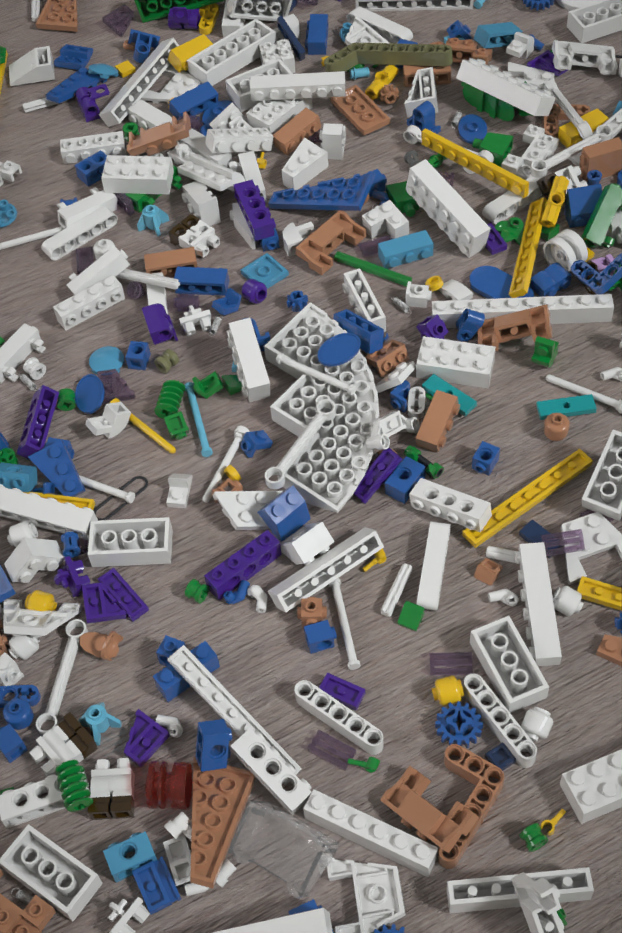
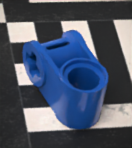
[455,308,485,341]

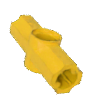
[365,65,399,101]
[540,176,569,228]

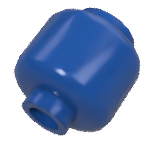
[3,698,34,730]

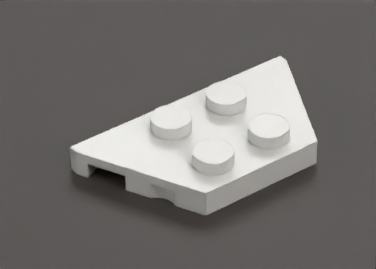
[345,16,389,45]
[213,491,282,530]

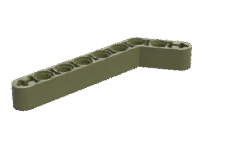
[324,42,453,72]

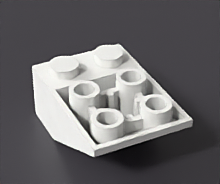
[9,46,55,86]

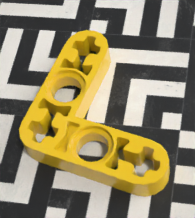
[196,3,219,35]

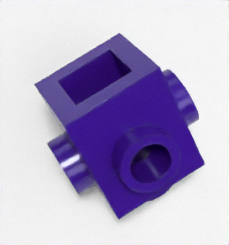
[416,314,449,339]

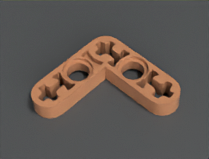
[543,104,591,138]

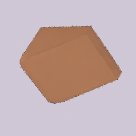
[474,558,503,586]

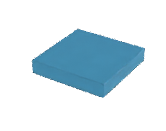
[241,253,289,289]

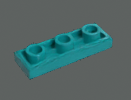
[422,374,477,417]
[536,394,597,420]

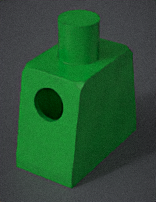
[472,132,513,167]
[386,181,419,217]

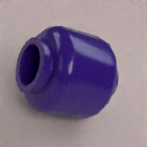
[241,279,267,304]

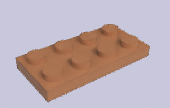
[330,85,390,135]

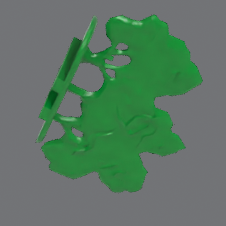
[461,81,534,121]

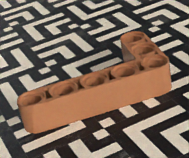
[438,744,504,869]

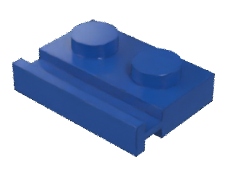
[132,856,182,915]

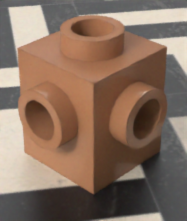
[297,597,327,629]

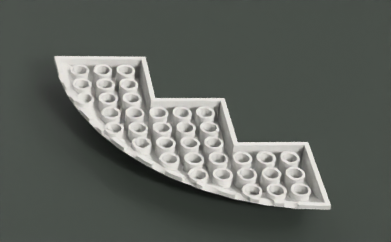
[264,302,379,513]

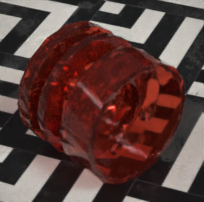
[145,761,192,810]

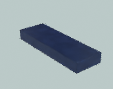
[277,15,306,61]

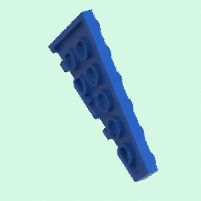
[268,170,376,211]

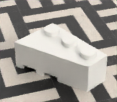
[404,67,438,118]
[282,138,328,190]
[181,181,221,226]

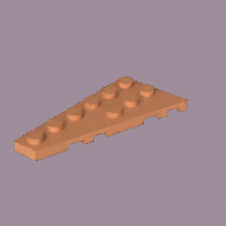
[36,0,78,32]
[190,757,256,889]

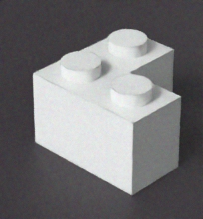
[319,123,346,160]
[362,200,409,239]
[4,537,64,583]

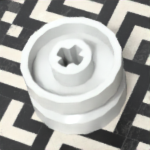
[543,229,588,273]

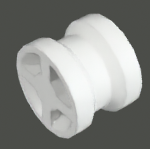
[23,357,46,380]

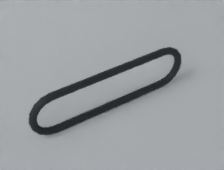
[94,476,148,521]

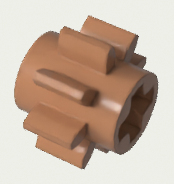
[380,84,399,104]

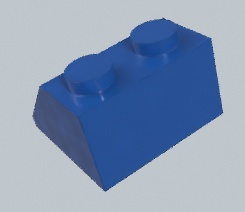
[564,184,602,228]
[257,485,311,543]

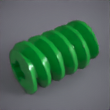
[154,380,186,419]
[55,760,93,812]

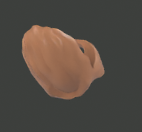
[79,631,123,661]

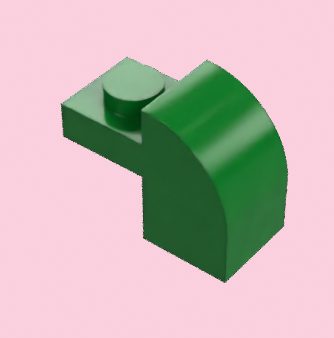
[531,336,559,368]

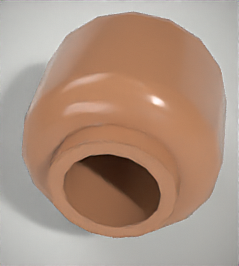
[544,413,570,441]

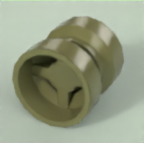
[154,349,179,374]

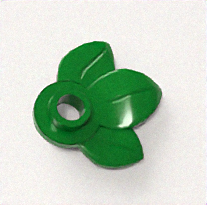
[495,217,524,245]

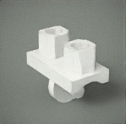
[167,143,199,165]
[179,305,211,336]
[108,897,150,933]

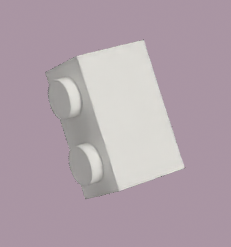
[280,522,334,565]

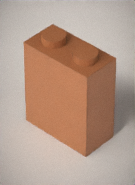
[579,137,622,182]

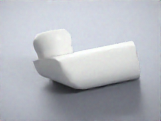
[600,367,622,382]
[247,585,268,613]
[488,589,518,606]
[156,714,183,738]

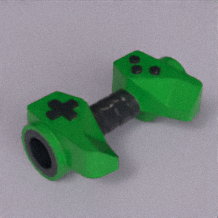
[404,445,444,480]

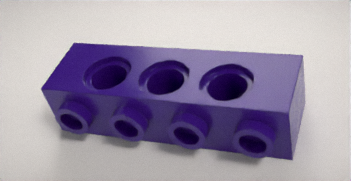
[233,179,276,241]
[16,385,59,460]
[204,530,282,601]

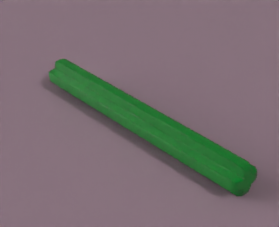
[334,251,412,287]

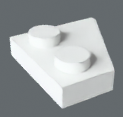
[209,103,247,129]
[375,361,416,393]

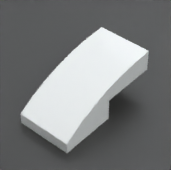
[439,279,473,300]
[163,834,191,886]

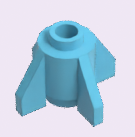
[137,205,170,236]
[78,702,122,746]

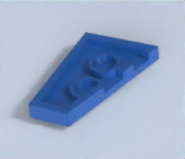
[28,440,86,497]

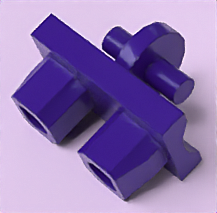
[54,556,90,597]

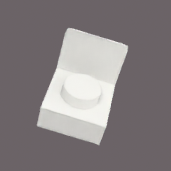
[166,473,193,508]

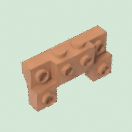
[430,38,493,65]
[127,112,191,156]
[295,210,366,275]
[478,304,552,351]
[380,765,479,853]
[0,869,56,933]

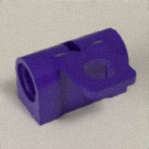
[168,7,201,29]
[76,84,110,122]
[142,303,178,345]

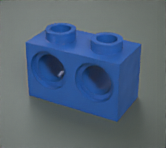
[75,150,107,187]

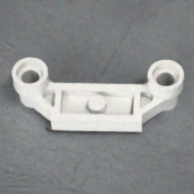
[366,410,420,450]
[164,812,237,888]

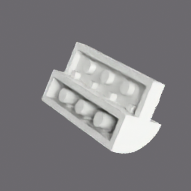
[177,154,245,192]

